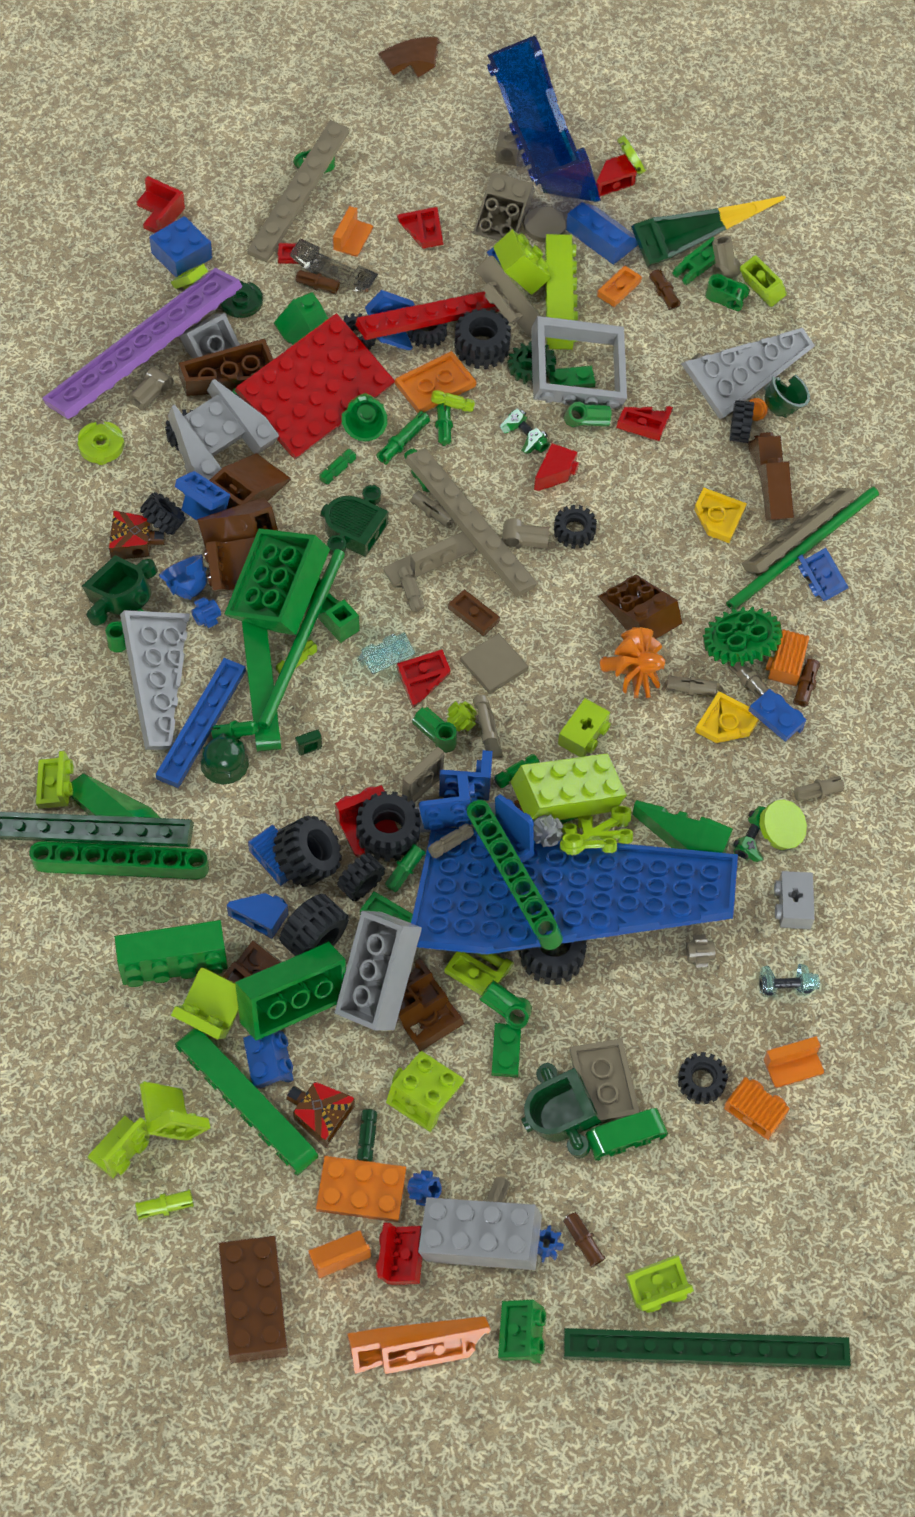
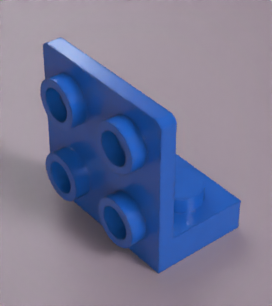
[365,290,415,350]
[175,471,231,521]
[439,750,493,801]

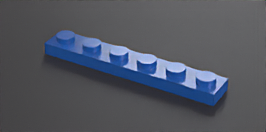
[155,658,246,788]

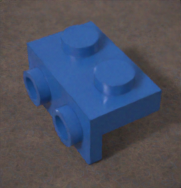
[798,548,849,601]
[749,689,807,742]
[243,1030,294,1089]

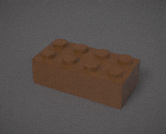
[219,1235,288,1364]

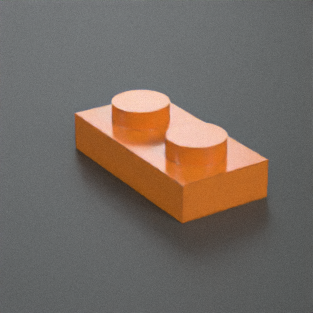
[597,266,642,307]

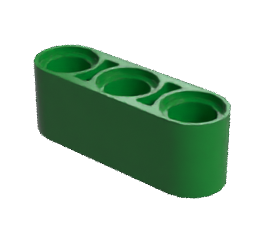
[585,1108,668,1161]

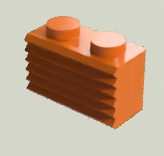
[765,629,810,686]
[724,1077,790,1140]

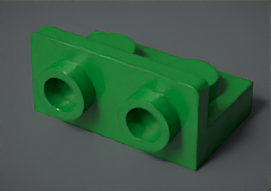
[498,1299,546,1364]

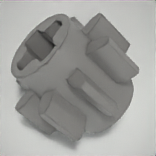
[533,815,564,847]

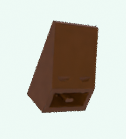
[209,453,291,510]
[197,497,278,549]
[598,574,683,639]

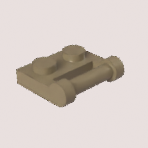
[473,695,503,758]

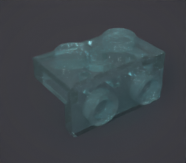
[357,632,415,674]

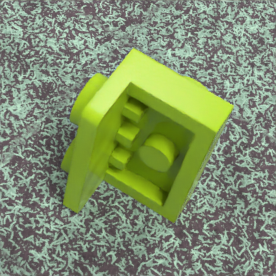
[36,751,74,809]
[625,1255,694,1313]

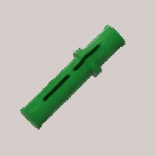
[376,411,430,465]

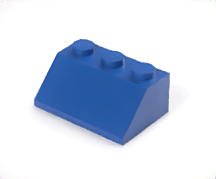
[566,202,638,265]

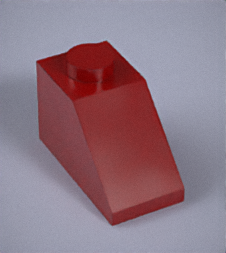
[595,154,637,197]
[534,443,580,491]

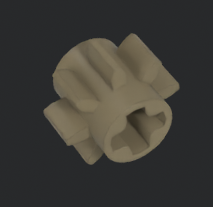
[686,934,715,968]

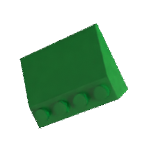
[224,529,330,635]

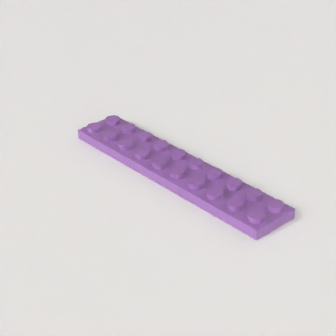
[42,268,242,419]

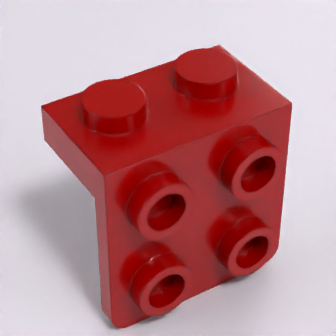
[335,785,399,857]

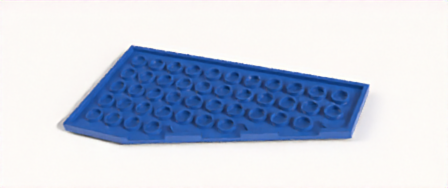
[411,827,738,954]

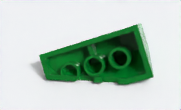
[274,292,329,345]
[71,773,160,846]
[632,800,733,853]

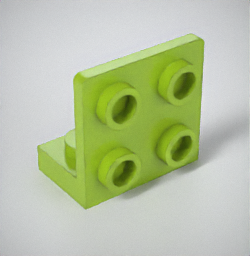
[171,968,239,1039]
[386,1051,464,1132]
[140,1081,210,1141]
[88,1115,150,1178]

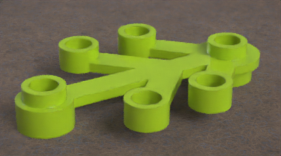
[560,806,633,855]

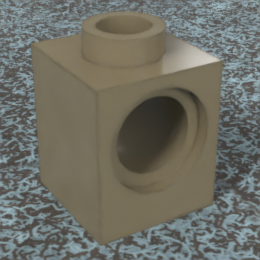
[496,131,521,166]

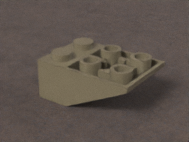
[473,172,535,241]

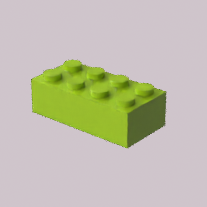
[511,753,627,822]

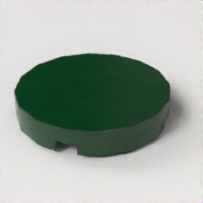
[219,281,263,318]

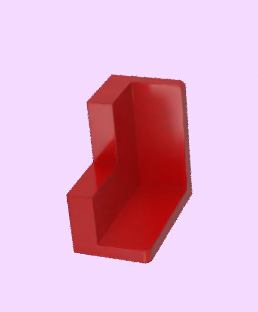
[137,176,185,233]

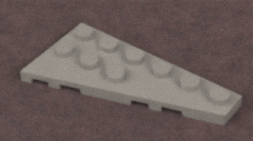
[681,328,815,419]
[120,610,190,750]

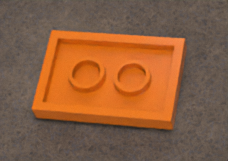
[395,351,476,413]
[316,1156,406,1222]

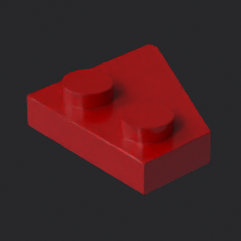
[397,207,444,249]
[616,406,673,441]
[396,649,451,708]

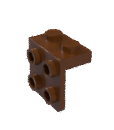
[204,537,255,592]

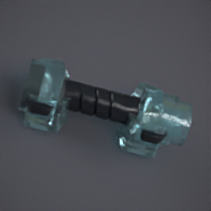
[759,964,820,997]

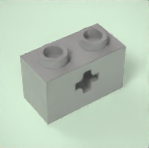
[774,871,815,929]

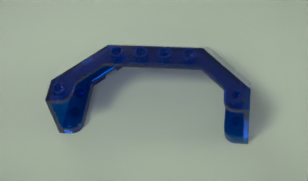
[486,35,601,202]

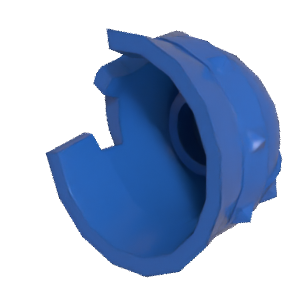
[159,554,207,600]

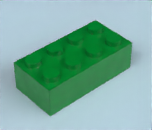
[114,920,228,987]
[235,942,346,1041]

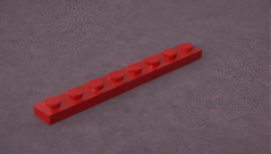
[356,291,500,340]

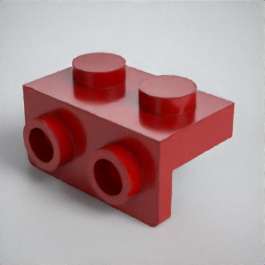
[376,1222,423,1285]

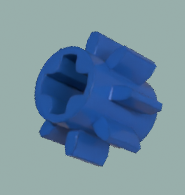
[191,597,221,628]
[407,1170,442,1206]
[538,1225,564,1263]

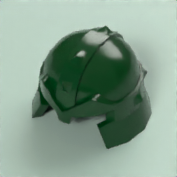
[764,374,810,418]
[200,733,249,785]

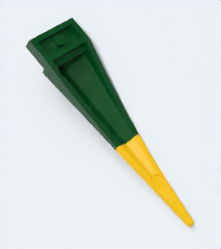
[631,196,786,267]

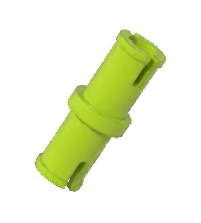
[135,1189,194,1220]

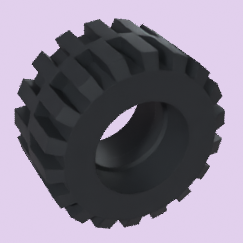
[454,308,511,369]
[356,791,421,862]
[273,815,342,887]
[279,893,349,956]
[520,940,587,985]

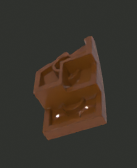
[378,36,440,78]
[222,940,281,983]
[398,958,465,1052]

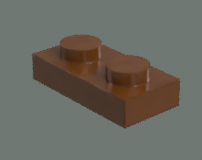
[448,589,500,637]

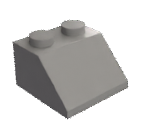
[179,313,240,359]

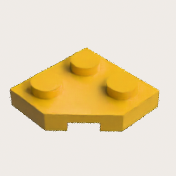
[694,487,747,544]
[695,691,759,743]

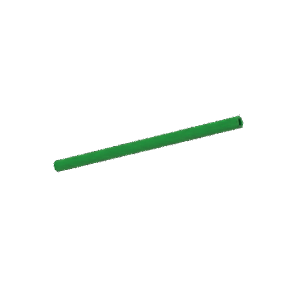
[726,486,879,610]
[258,549,345,729]

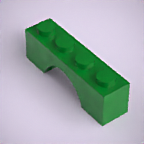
[308,578,360,643]

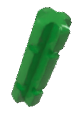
[319,449,356,485]
[494,754,540,788]

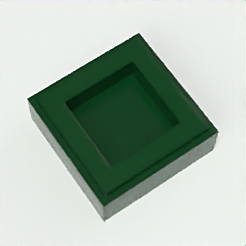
[295,729,322,756]

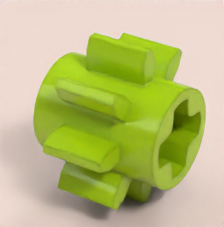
[447,701,477,732]

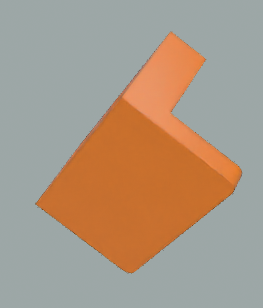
[333,206,373,257]
[763,1036,824,1088]
[308,1230,371,1278]

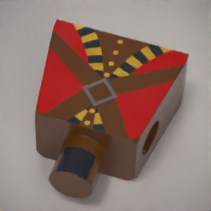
[109,511,166,559]
[286,1082,355,1148]

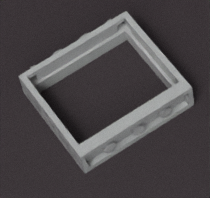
[531,316,627,409]

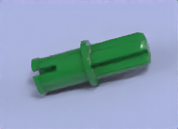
[435,403,453,446]
[211,720,259,740]
[385,843,426,892]

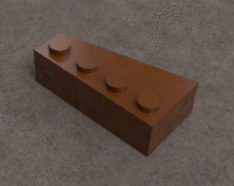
[178,338,274,396]

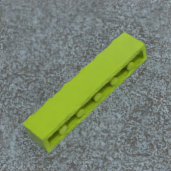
[545,234,578,350]

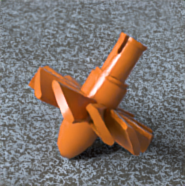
[600,627,665,699]

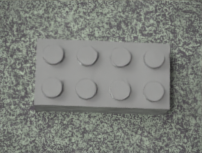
[335,911,422,1031]
[418,1197,542,1270]

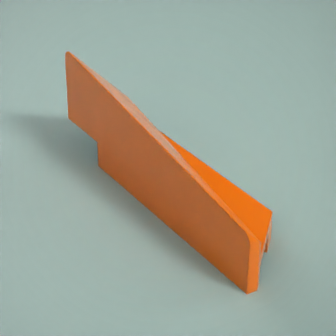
[347,1316,491,1374]

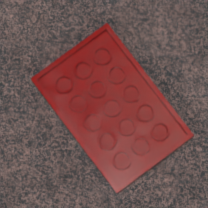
[235,313,395,459]

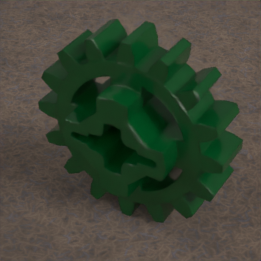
[507,341,557,385]

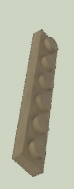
[741,488,856,574]

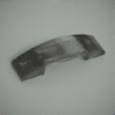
[290,238,378,292]

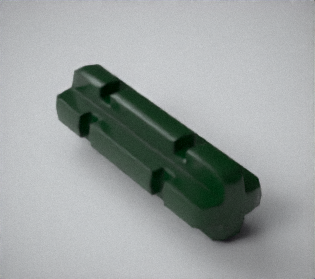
[357,1109,378,1162]

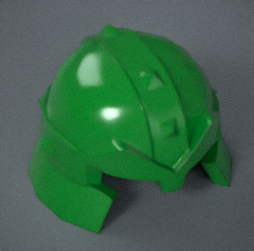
[342,393,387,441]

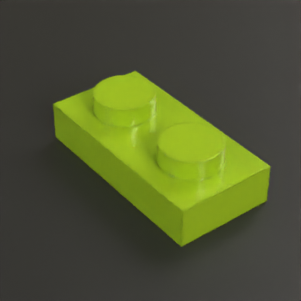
[170,264,208,290]

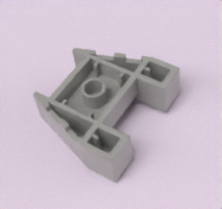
[168,379,279,480]

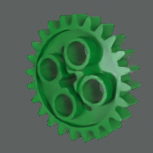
[703,607,783,666]

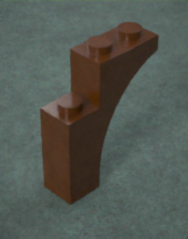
[748,432,794,521]

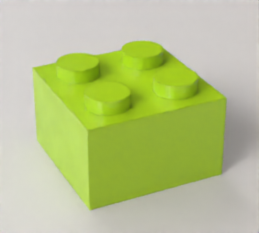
[493,229,551,295]

